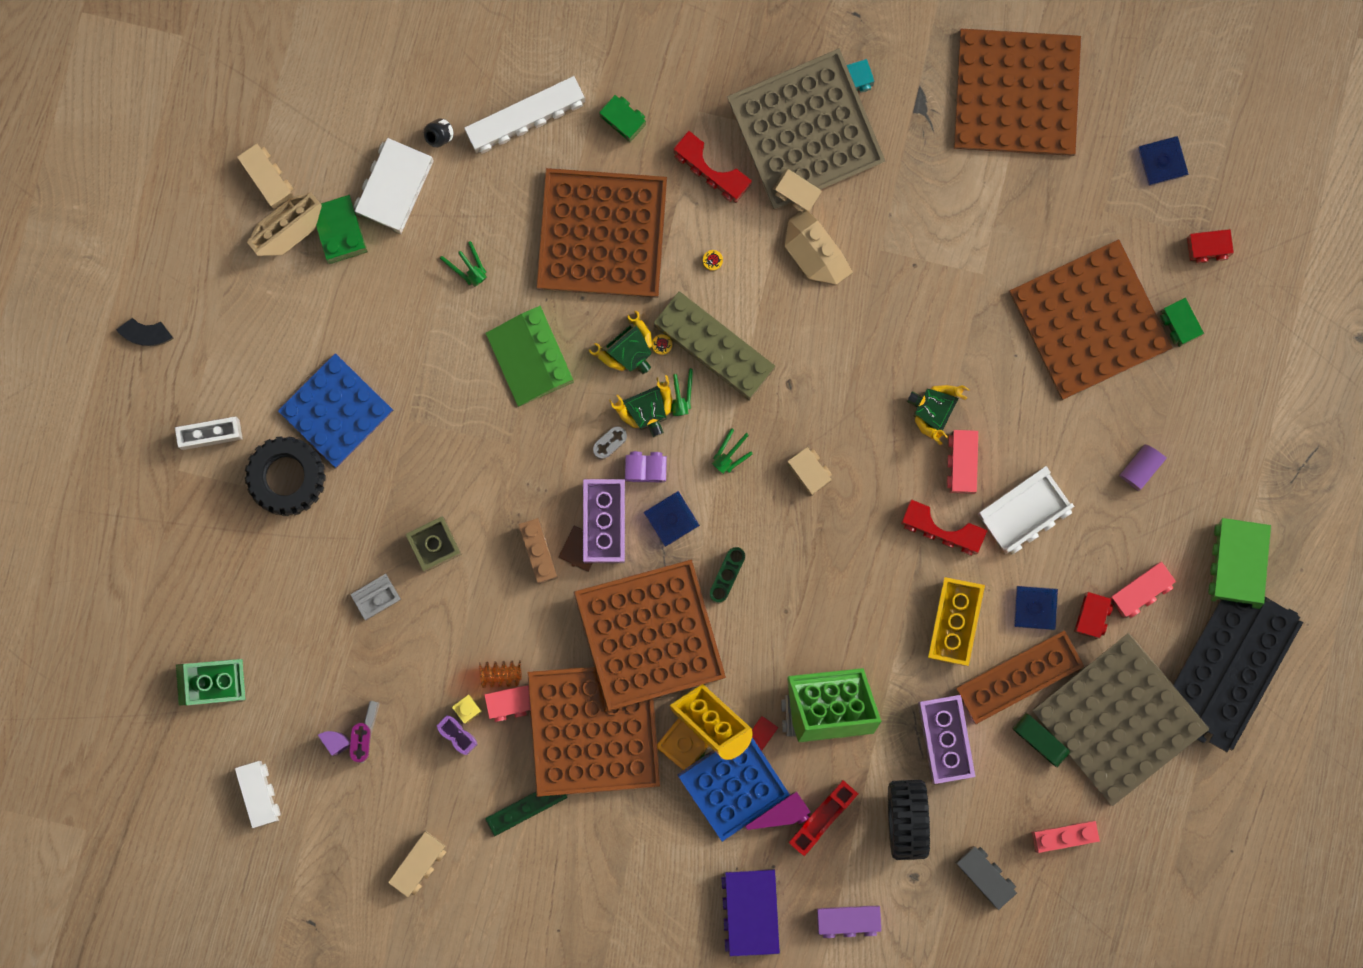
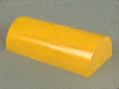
[928,577,985,666]
[670,684,752,760]

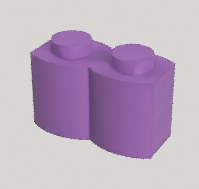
[625,451,667,483]
[437,716,478,755]

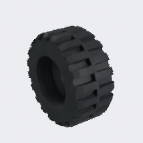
[244,436,326,516]
[888,780,930,860]

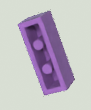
[817,905,881,938]

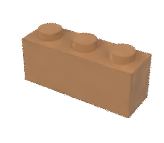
[519,518,558,584]

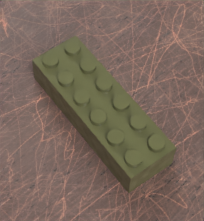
[654,291,775,401]

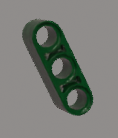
[709,547,745,604]
[1012,713,1071,768]

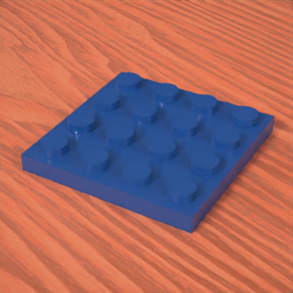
[278,353,394,468]
[677,738,790,842]

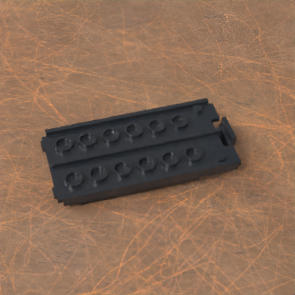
[1173,597,1303,753]

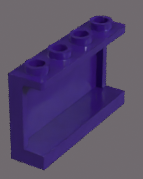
[721,869,780,956]

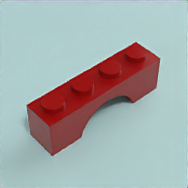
[674,131,752,203]
[901,499,987,556]
[788,780,859,856]

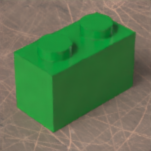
[599,95,646,142]
[1160,297,1204,347]

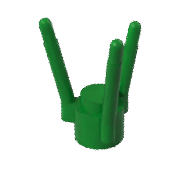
[440,241,487,287]
[661,368,693,416]
[711,428,753,474]

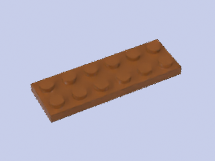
[956,630,1084,725]

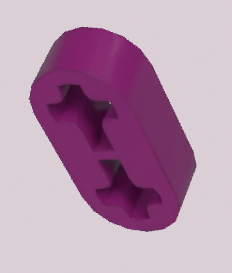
[350,723,371,762]

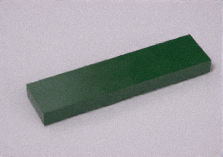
[485,792,568,837]

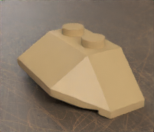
[247,192,322,256]
[785,209,853,285]

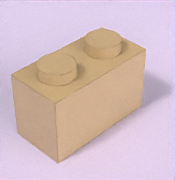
[773,169,822,212]
[787,447,832,496]

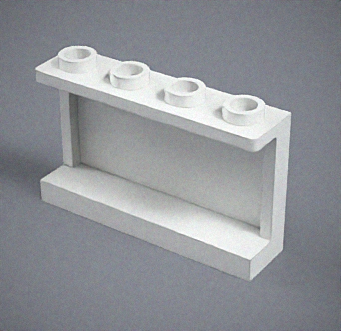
[354,138,434,234]
[977,466,1074,555]

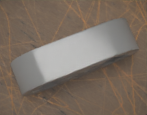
[593,427,627,459]

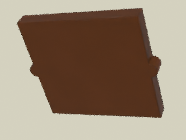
[558,525,593,572]

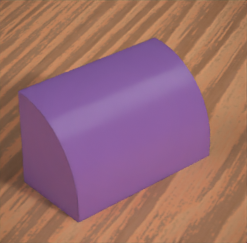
[1119,444,1166,491]
[318,731,351,756]

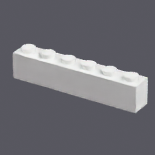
[465,76,585,154]

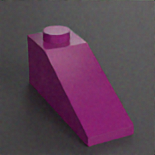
[745,791,810,830]

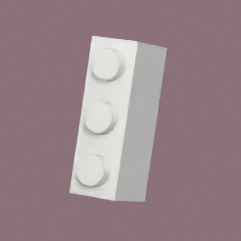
[175,417,243,450]
[235,761,281,828]

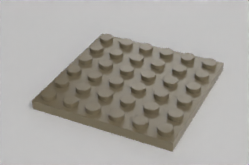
[727,48,885,209]
[1033,632,1209,806]

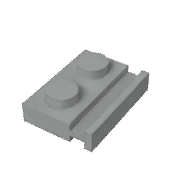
[350,574,401,620]

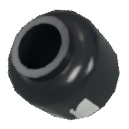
[423,118,454,148]

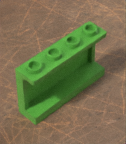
[1208,518,1271,609]

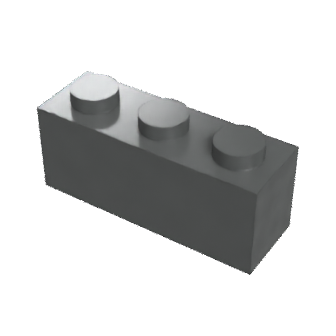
[955,846,1017,910]

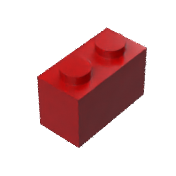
[1187,229,1234,264]
[1074,592,1113,639]

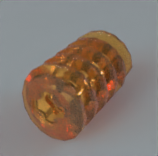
[479,660,522,688]

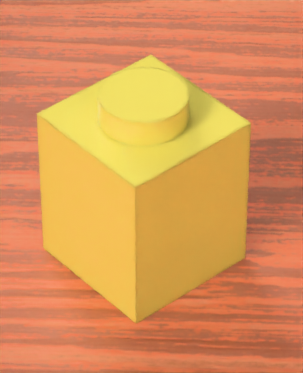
[452,695,482,724]

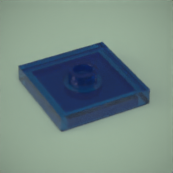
[1138,136,1189,186]
[644,491,700,547]
[1014,586,1058,630]

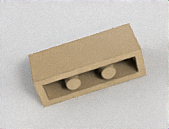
[237,144,294,210]
[388,831,447,897]

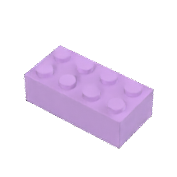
[583,479,625,563]
[918,695,975,784]

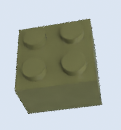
[406,516,462,573]

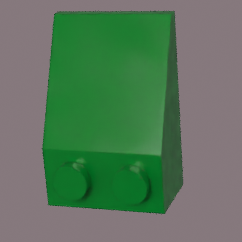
[316,194,368,264]
[176,659,246,706]

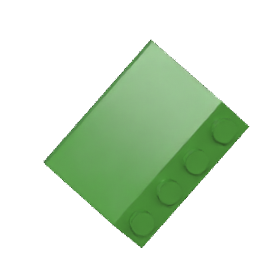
[486,306,574,407]
[787,668,882,742]

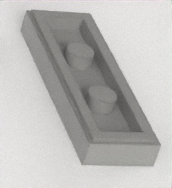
[356,701,380,763]

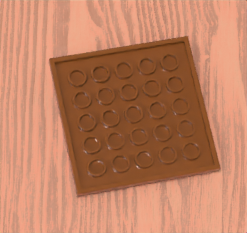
[954,28,1081,156]
[537,168,667,298]
[1009,239,1173,400]
[573,559,726,711]
[527,667,660,797]

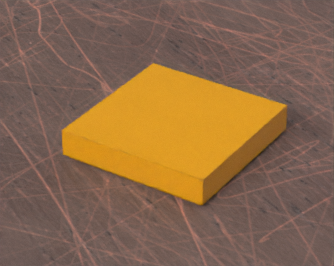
[657,718,709,770]

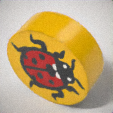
[703,250,723,271]
[652,334,672,355]

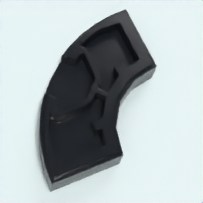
[116,318,174,347]

